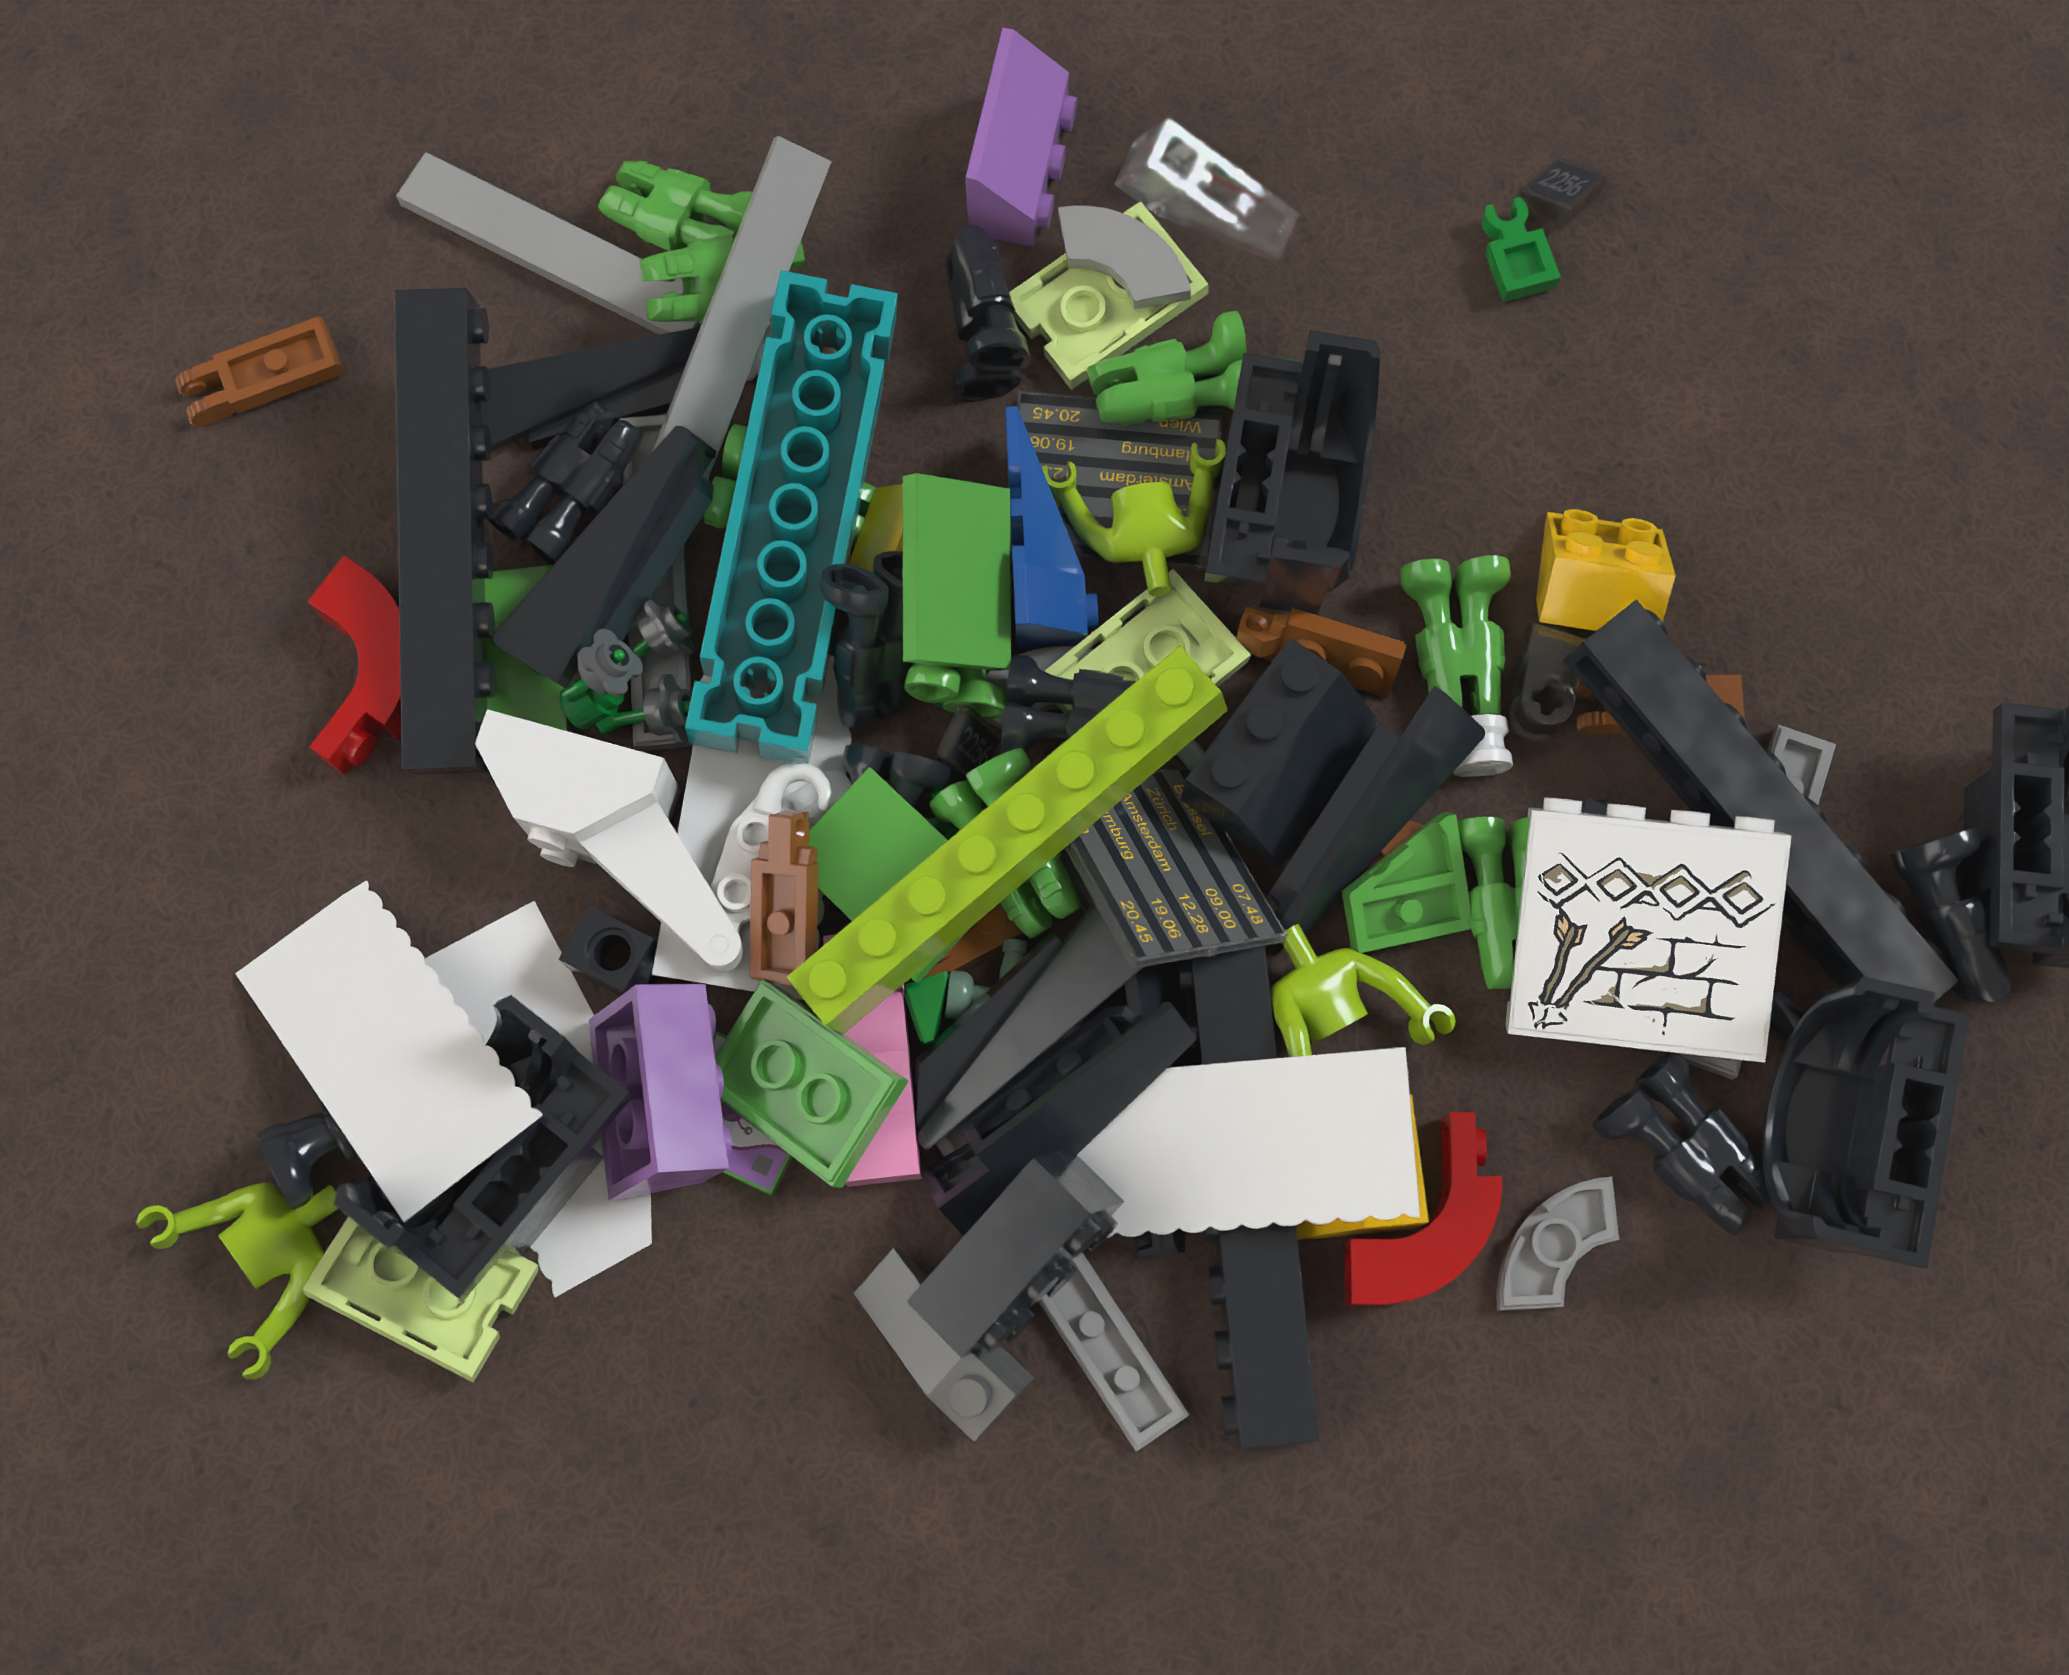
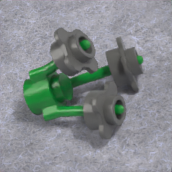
[560,600,695,744]

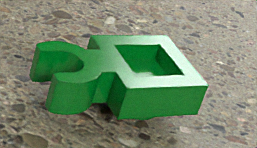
[1481,197,1561,302]

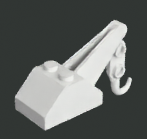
[475,709,832,972]

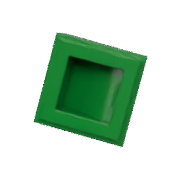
[903,971,949,1051]

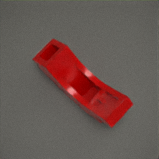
[308,556,401,776]
[1343,1112,1503,1306]

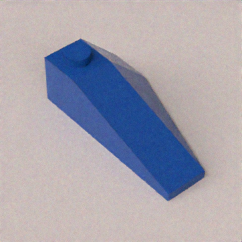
[1005,406,1098,649]

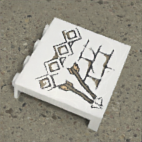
[1505,797,1791,1063]

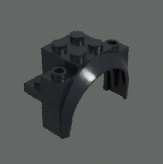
[1204,330,1381,615]
[1963,702,2069,968]
[1762,976,1970,1269]
[333,995,633,1301]

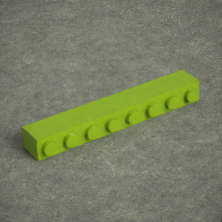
[787,645,1228,1034]

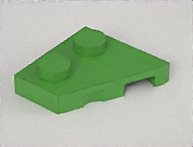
[1342,812,1471,953]

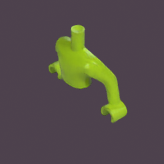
[1042,439,1226,596]
[1270,924,1455,1057]
[136,1182,339,1380]

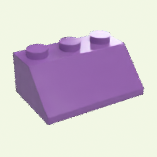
[965,28,1077,247]
[589,984,732,1201]

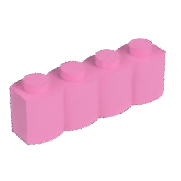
[823,935,922,1187]

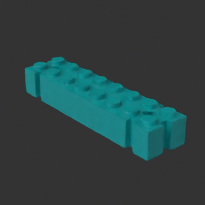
[685,270,898,763]

